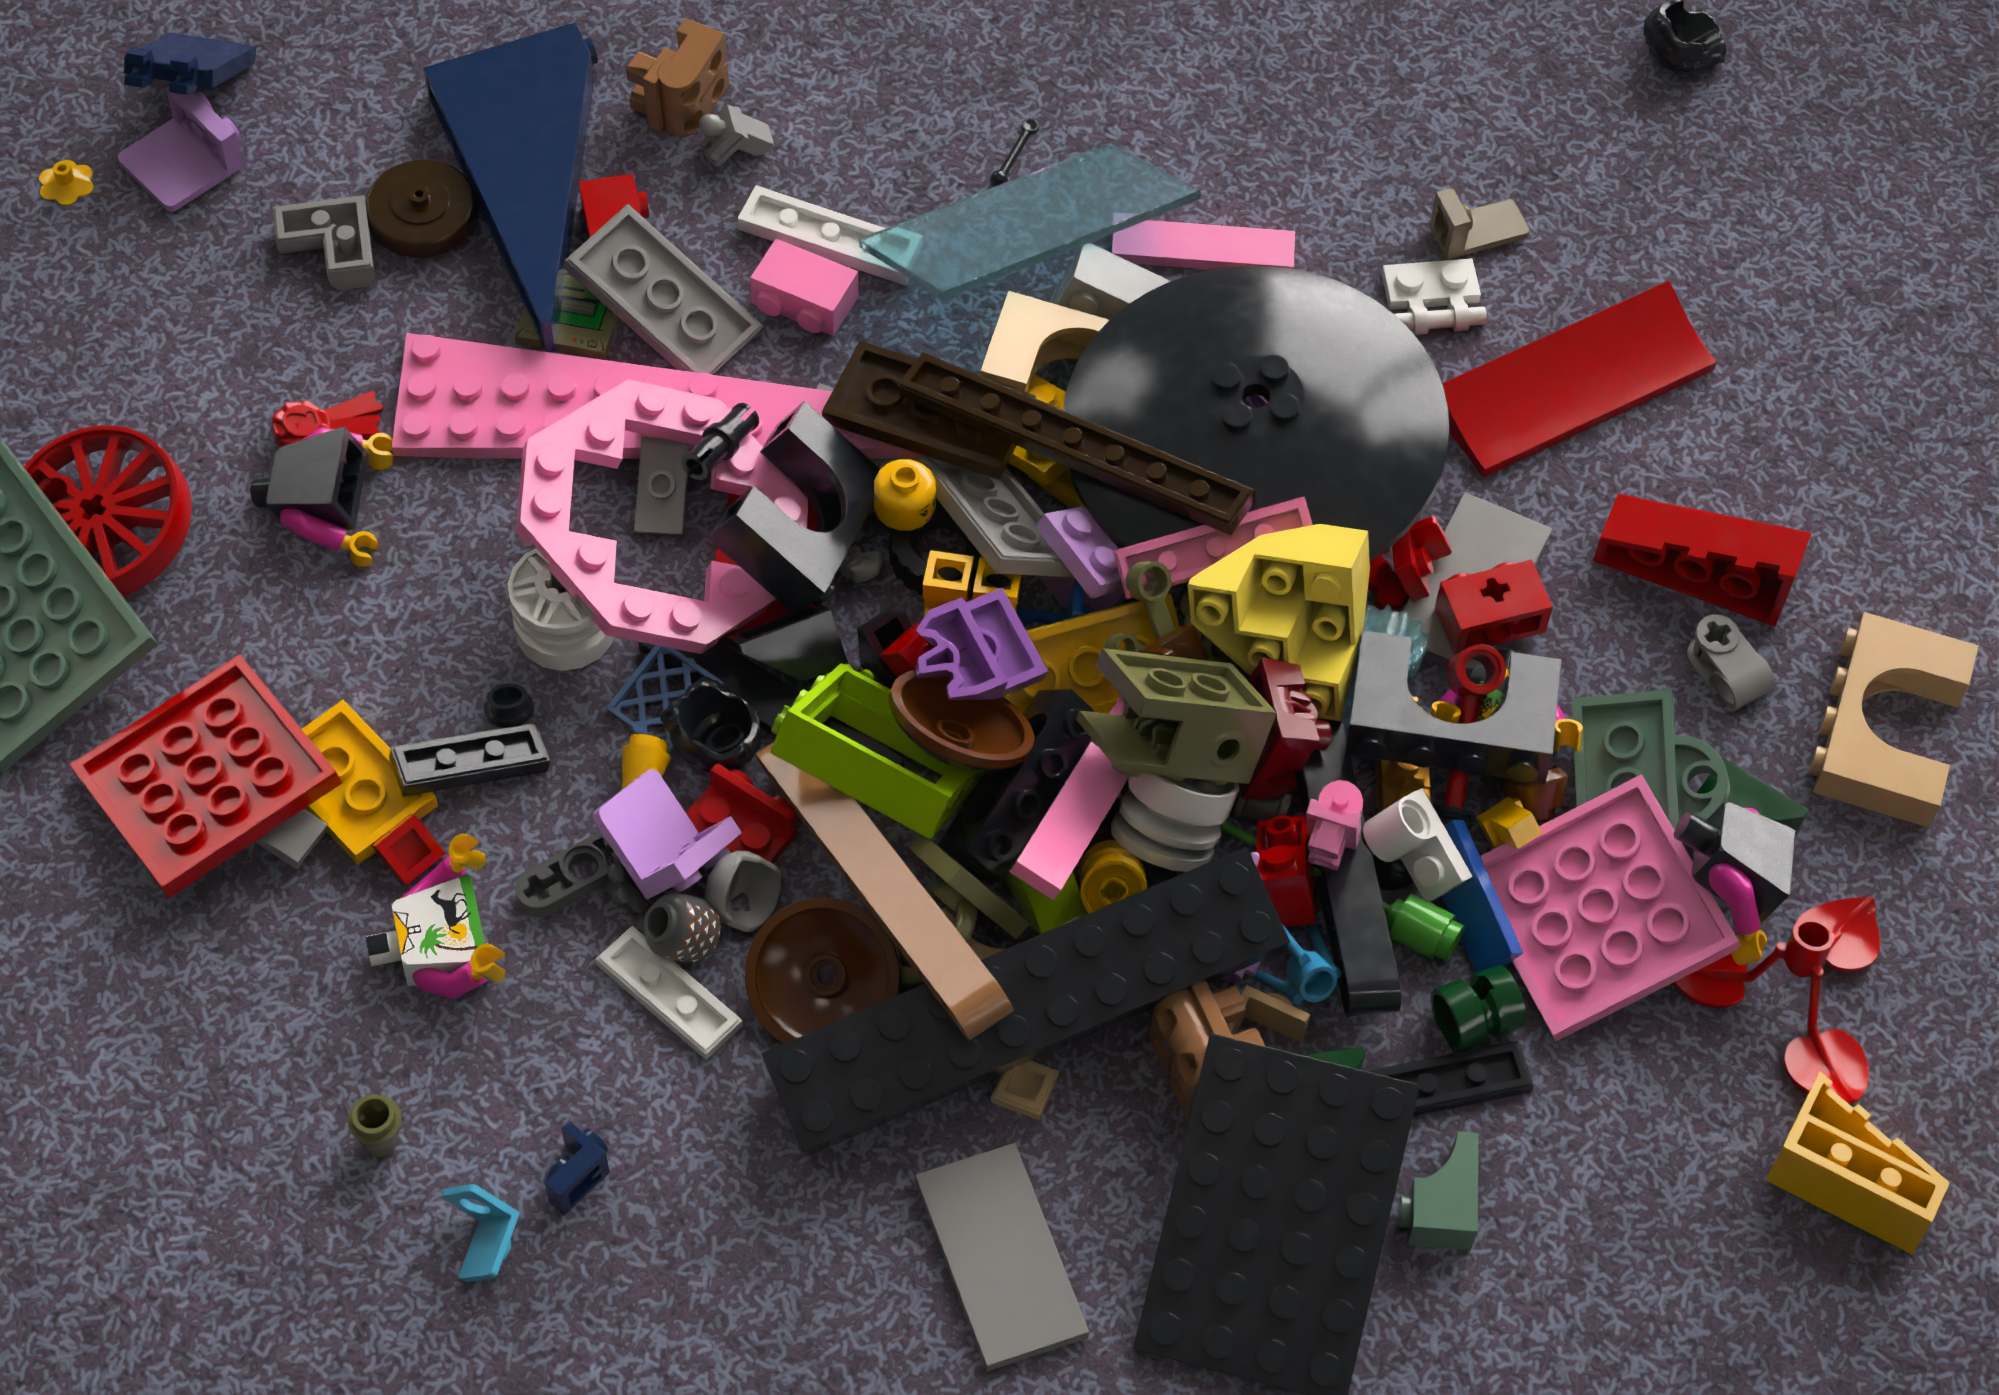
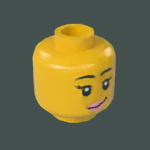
[874,459,936,531]

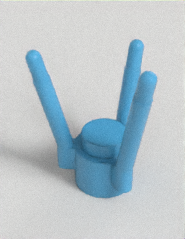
[1253,924,1342,1005]

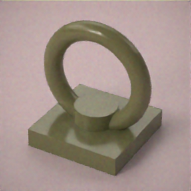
[894,834,1029,987]

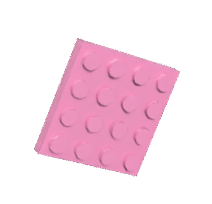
[1480,774,1741,1042]

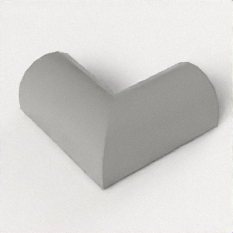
[272,195,375,290]

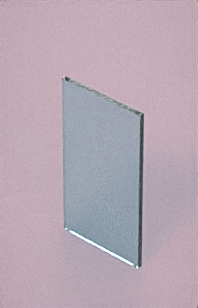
[858,143,1201,300]

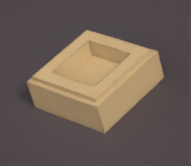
[991,1061,1059,1121]

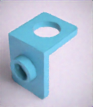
[441,1184,520,1282]

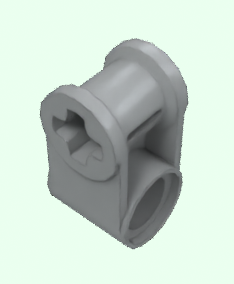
[1687,614,1775,712]

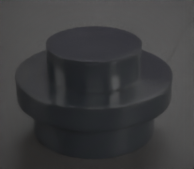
[484,683,534,728]

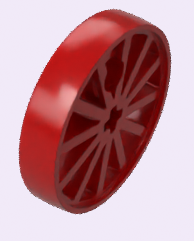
[24,425,192,597]

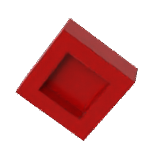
[371,814,446,886]

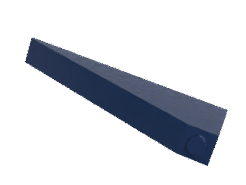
[423,22,598,352]

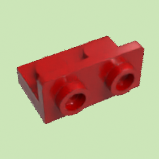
[686,763,798,864]

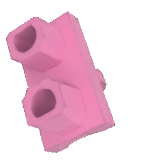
[1306,780,1363,871]

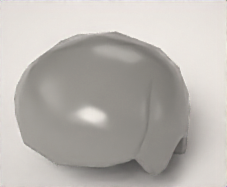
[704,850,781,932]

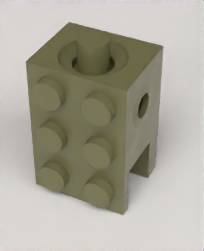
[1076,648,1277,786]

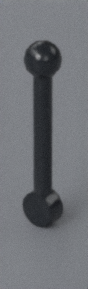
[990,118,1039,187]

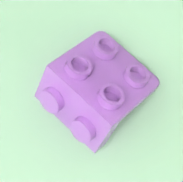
[118,87,244,212]
[1036,506,1126,613]
[593,769,742,900]

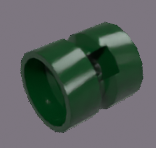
[1430,964,1527,1052]

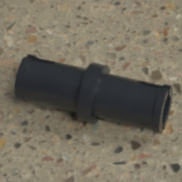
[681,403,759,480]

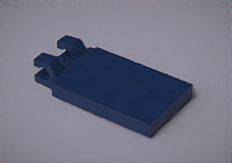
[124,32,256,95]

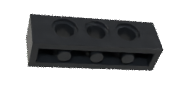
[938,689,1095,881]

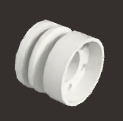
[508,548,614,671]
[1111,773,1239,872]

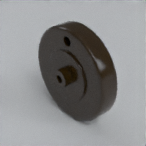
[365,160,477,257]

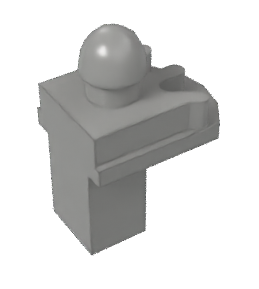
[699,104,774,167]

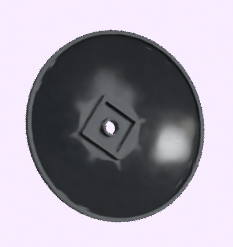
[1063,266,1449,583]

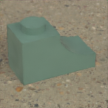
[1398,1131,1479,1250]

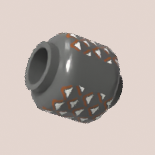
[643,892,721,964]

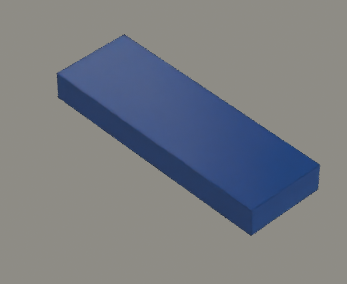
[1442,820,1524,973]

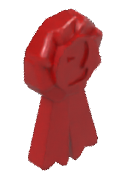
[271,391,383,447]

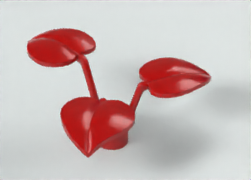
[1672,897,1880,1104]

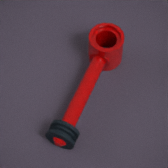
[1433,644,1506,832]

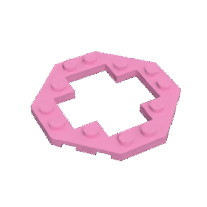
[515,379,808,654]

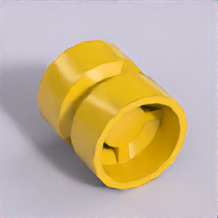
[1080,840,1147,913]

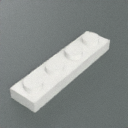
[738,185,924,286]

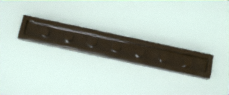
[897,352,1256,536]

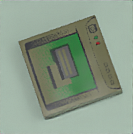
[515,270,619,360]

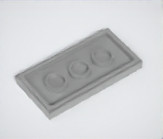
[563,204,764,375]
[918,455,1074,577]
[1391,492,1553,677]
[915,1143,1089,1372]

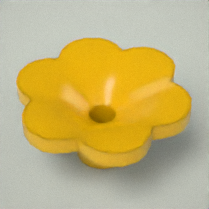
[39,160,94,205]

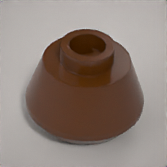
[1500,765,1569,820]

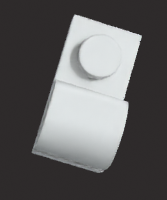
[1363,789,1473,902]

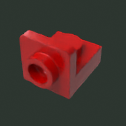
[1392,516,1452,602]

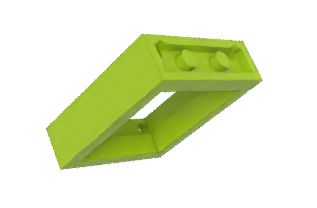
[770,663,985,839]

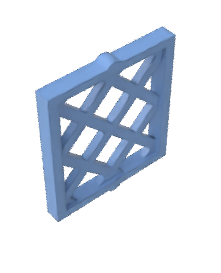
[606,645,725,754]

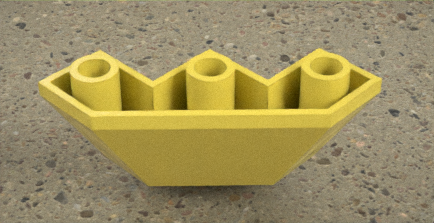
[1188,524,1370,721]

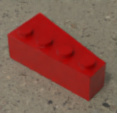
[1593,493,1812,627]

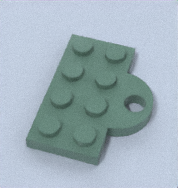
[1571,689,1730,830]

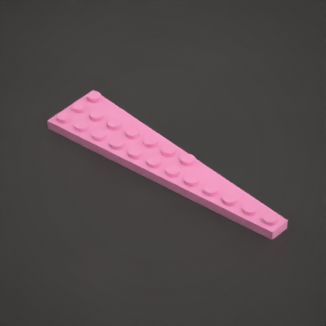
[391,333,923,459]

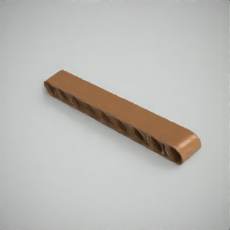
[755,742,1014,1041]

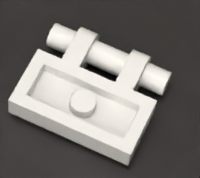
[1381,258,1487,335]

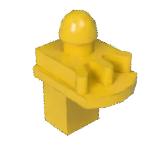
[1476,796,1542,850]

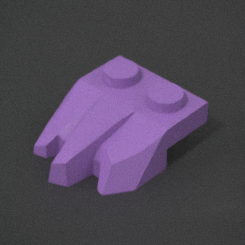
[916,588,1048,700]

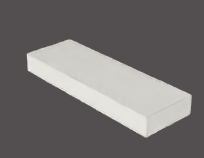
[596,926,743,1060]

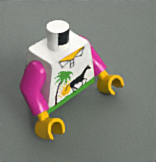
[366,834,505,1000]

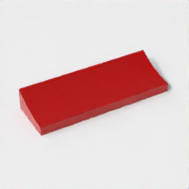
[1442,280,1717,477]

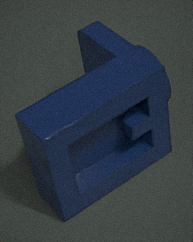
[544,1121,610,1216]

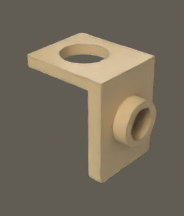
[1227,985,1310,1043]

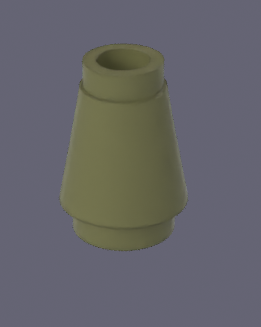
[347,1094,401,1157]

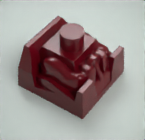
[1239,657,1332,799]

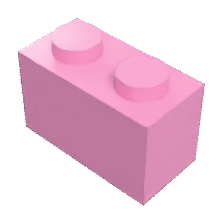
[750,238,858,336]

